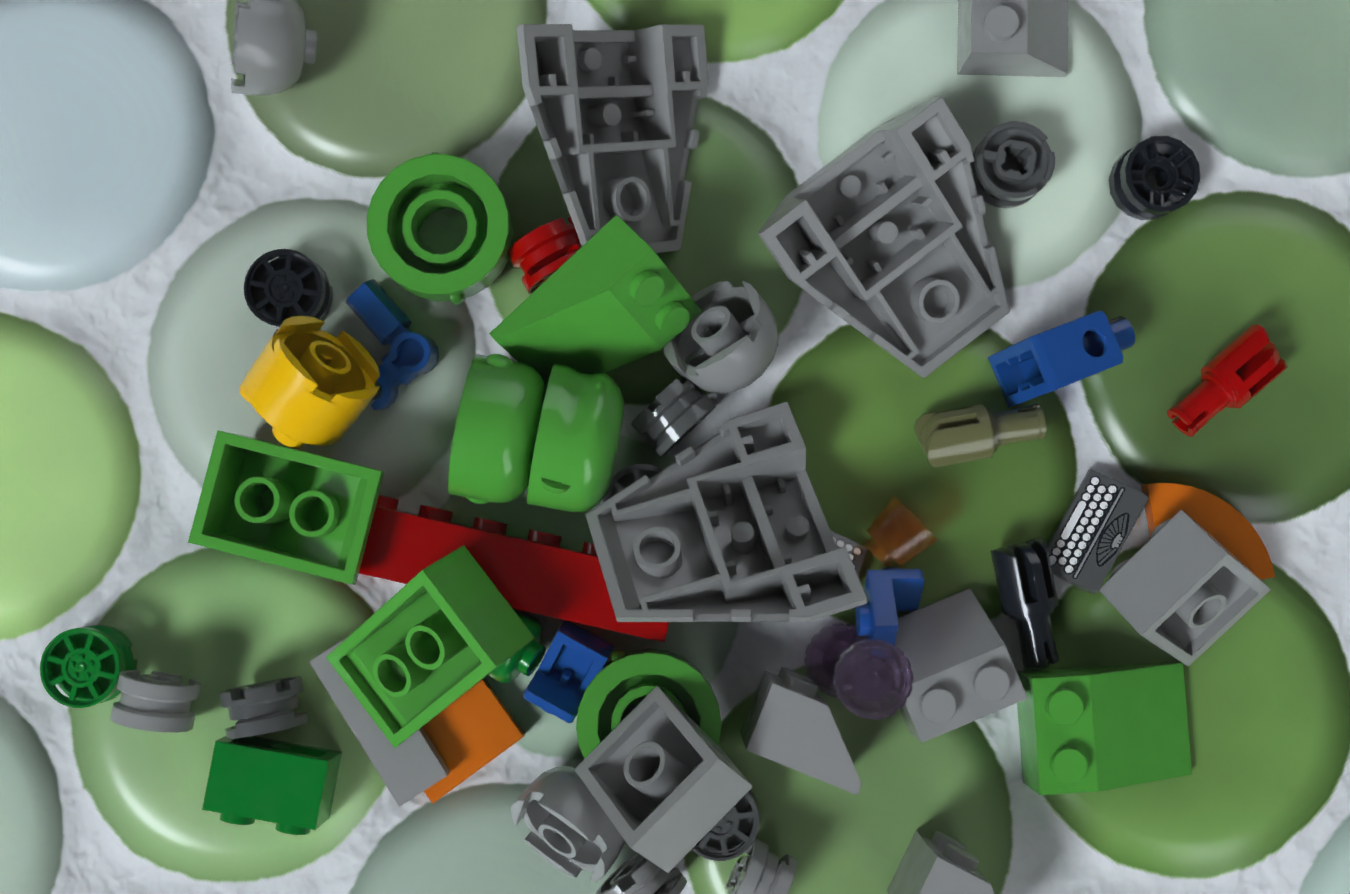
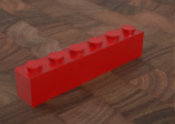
[359,495,669,643]

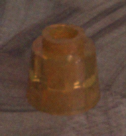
[865,495,938,568]

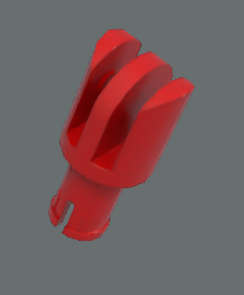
[1167,324,1288,437]

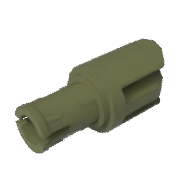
[914,404,1047,467]

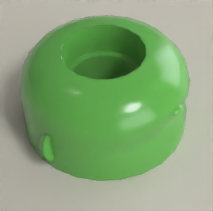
[367,152,514,306]
[448,354,546,504]
[527,364,624,512]
[576,648,722,759]

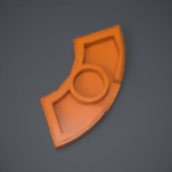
[1141,483,1275,580]

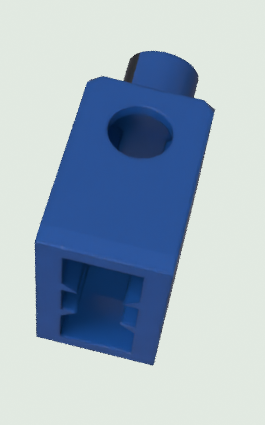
[988,310,1135,408]

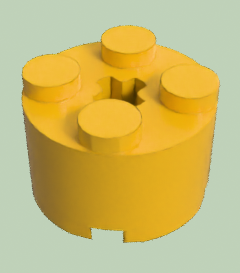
[239,316,380,449]

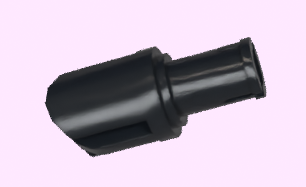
[990,537,1060,668]

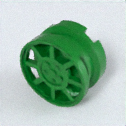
[40,625,137,708]

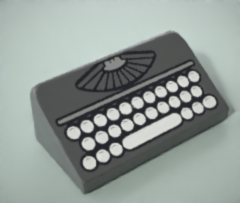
[1047,469,1149,594]

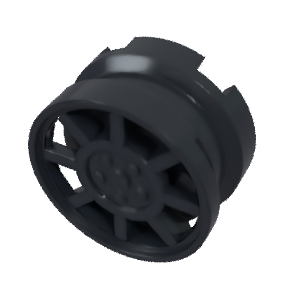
[244,249,333,329]

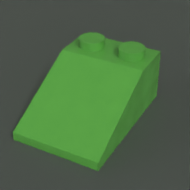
[489,215,702,389]
[188,430,385,585]
[326,545,535,748]
[1017,662,1192,795]

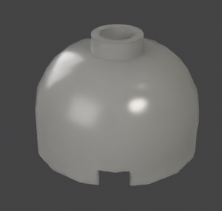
[231,0,317,96]
[664,281,778,394]
[511,766,625,882]

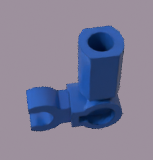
[346,279,439,410]

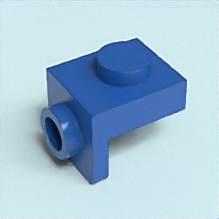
[855,567,925,658]
[523,620,614,723]

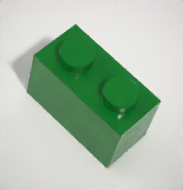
[202,736,342,835]

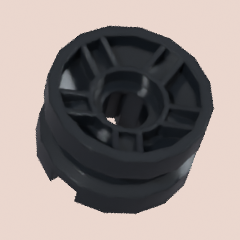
[1109,136,1201,220]

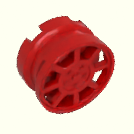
[508,216,582,294]

